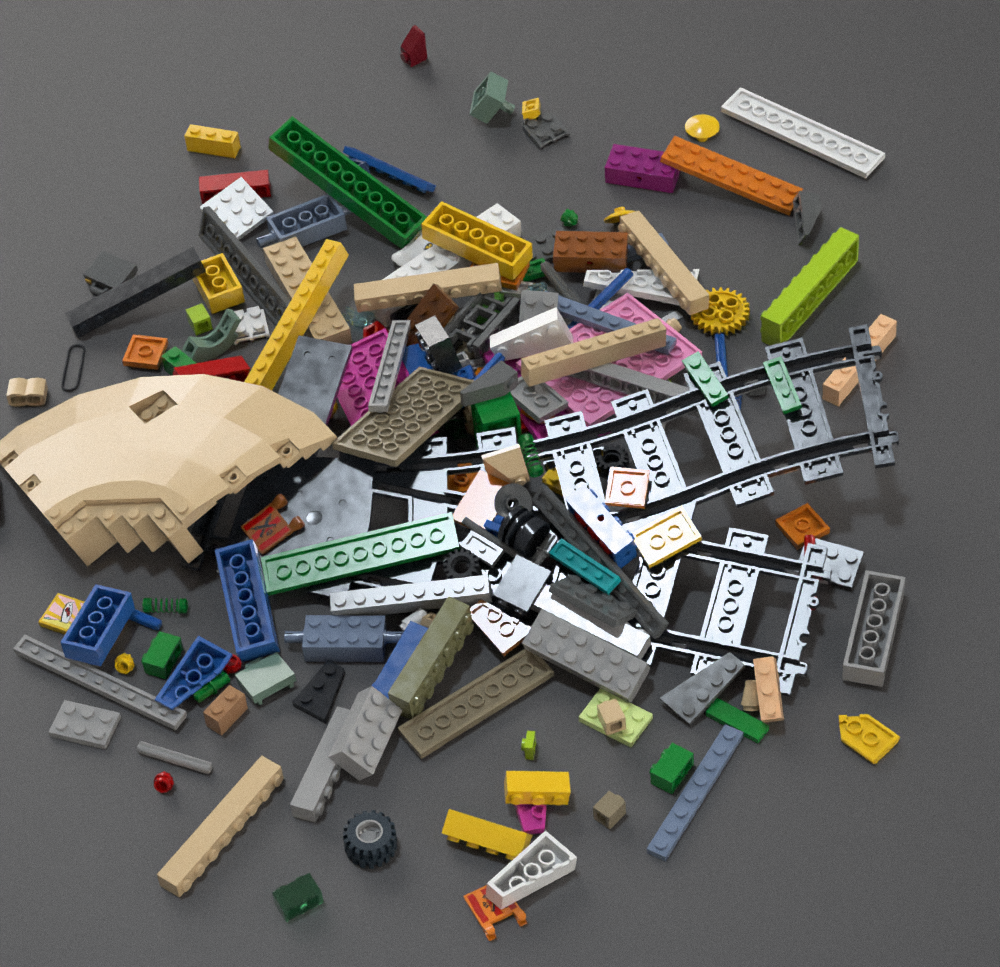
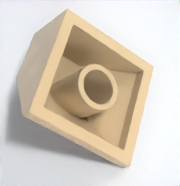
[481,444,530,485]

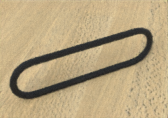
[61,344,85,392]

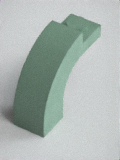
[181,309,241,362]

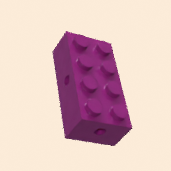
[604,144,681,193]

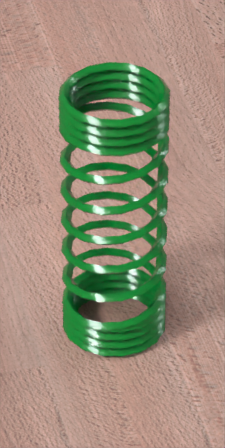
[518,434,544,478]
[142,597,188,614]

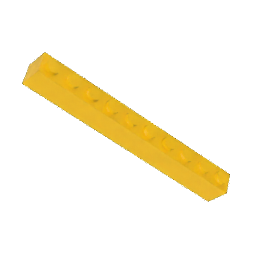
[244,239,349,391]

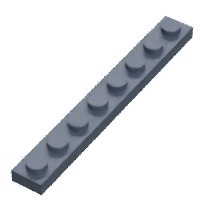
[545,290,677,355]
[647,724,744,862]

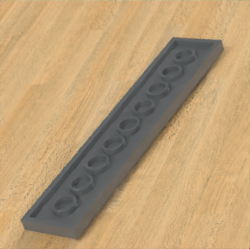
[198,206,291,327]

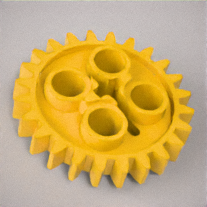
[691,287,750,336]

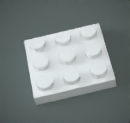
[200,177,274,240]

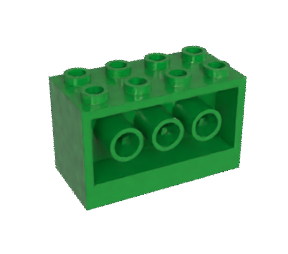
[471,392,522,448]

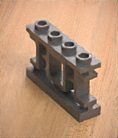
[444,292,521,359]

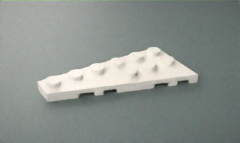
[583,269,699,306]

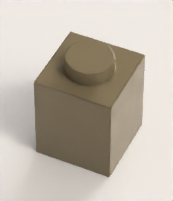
[593,791,626,830]

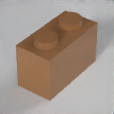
[203,685,248,736]

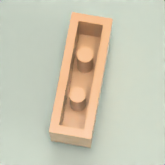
[753,656,784,723]

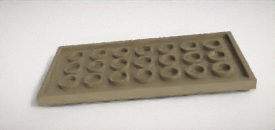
[332,366,474,467]

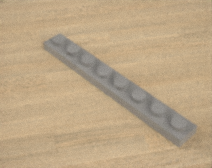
[368,320,411,413]

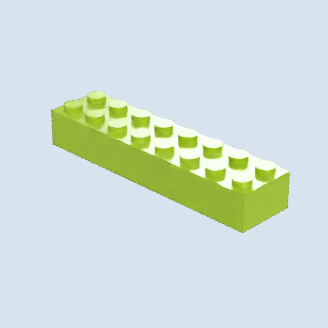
[760,227,859,346]

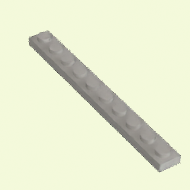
[13,635,187,730]

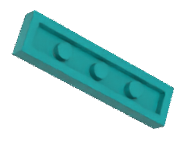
[549,538,621,595]

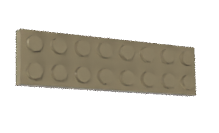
[397,649,554,759]

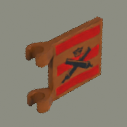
[241,494,305,555]

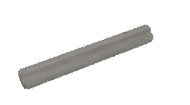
[137,741,213,774]

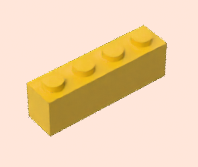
[442,809,532,860]

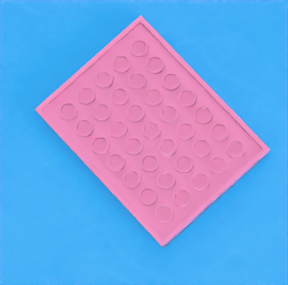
[516,293,702,427]

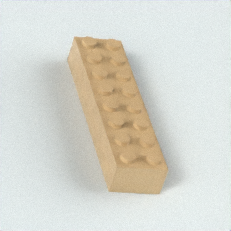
[263,237,352,345]

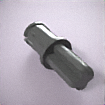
[529,533,558,566]

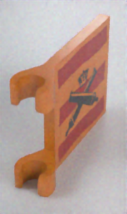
[463,885,527,941]

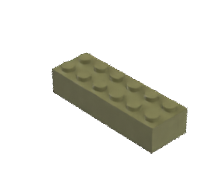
[388,596,474,720]

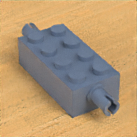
[256,194,353,249]
[284,615,404,662]

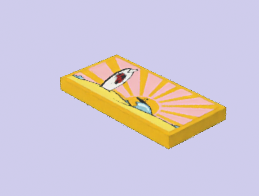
[38,593,84,634]

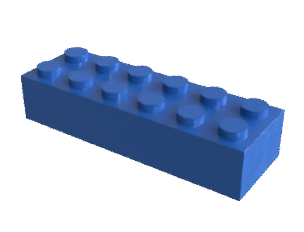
[215,539,280,662]

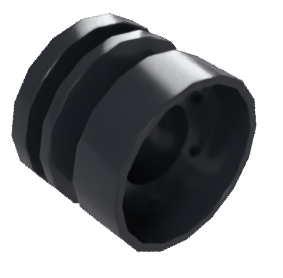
[498,505,550,559]

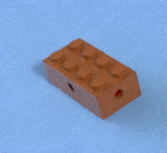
[553,231,628,273]

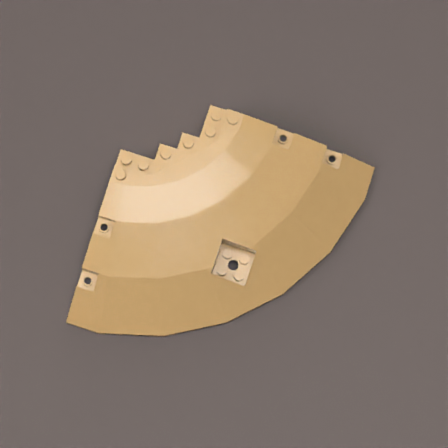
[0,374,337,567]

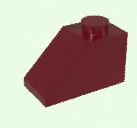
[400,25,428,67]

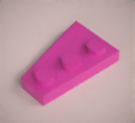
[514,804,546,835]

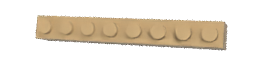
[618,211,709,315]
[354,263,502,312]
[521,318,666,387]
[157,755,284,898]

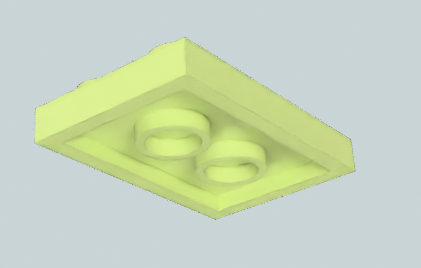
[579,688,653,747]

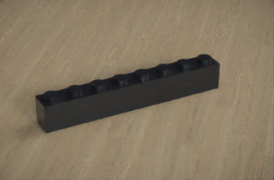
[65,247,206,338]

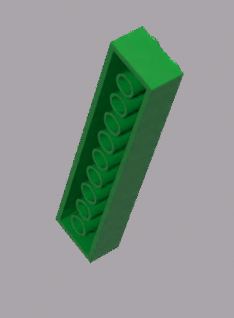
[268,116,427,249]

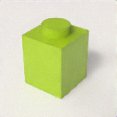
[186,303,213,336]

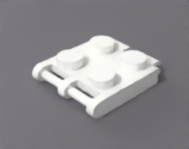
[234,306,270,345]

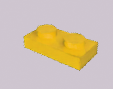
[522,98,541,120]

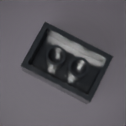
[415,316,462,374]

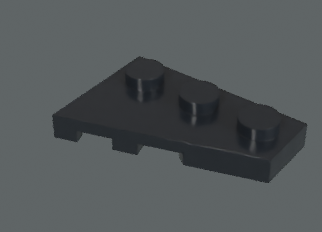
[292,660,345,724]

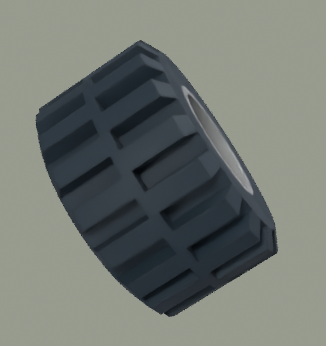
[343,810,397,869]

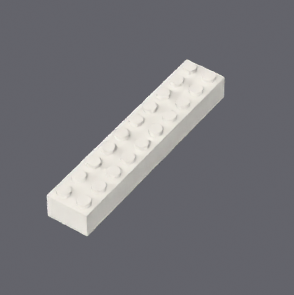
[367,203,522,327]

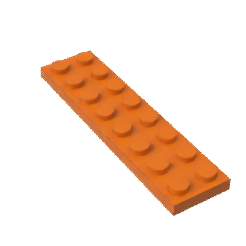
[660,136,803,215]

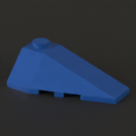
[155,636,233,710]

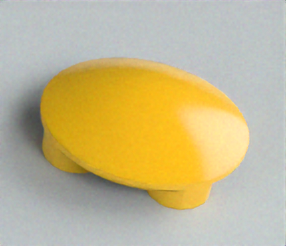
[685,114,720,142]

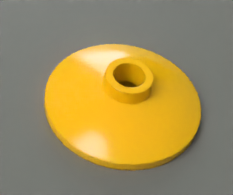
[604,207,636,223]

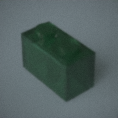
[272,873,324,922]

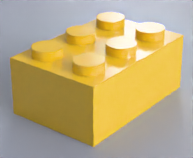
[193,253,245,314]

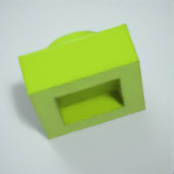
[521,731,536,760]

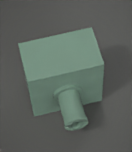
[469,71,515,124]

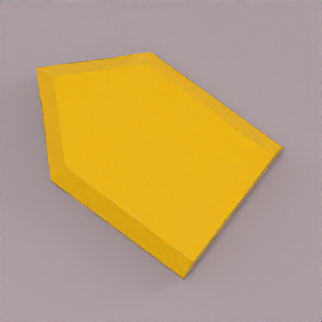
[838,714,900,764]

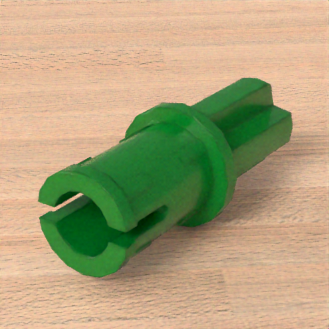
[193,672,230,703]

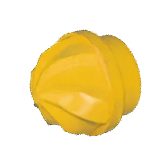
[115,653,135,674]

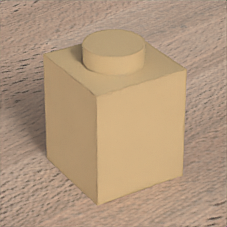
[597,699,626,736]

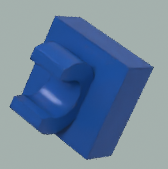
[483,515,505,538]

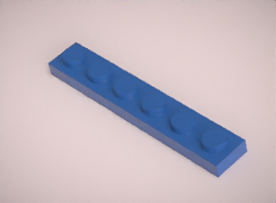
[343,146,436,193]

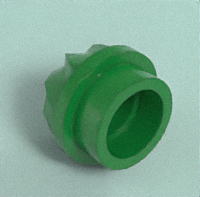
[560,209,578,227]

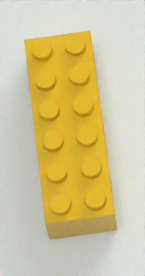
[422,201,533,281]

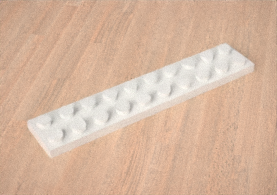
[721,87,885,178]

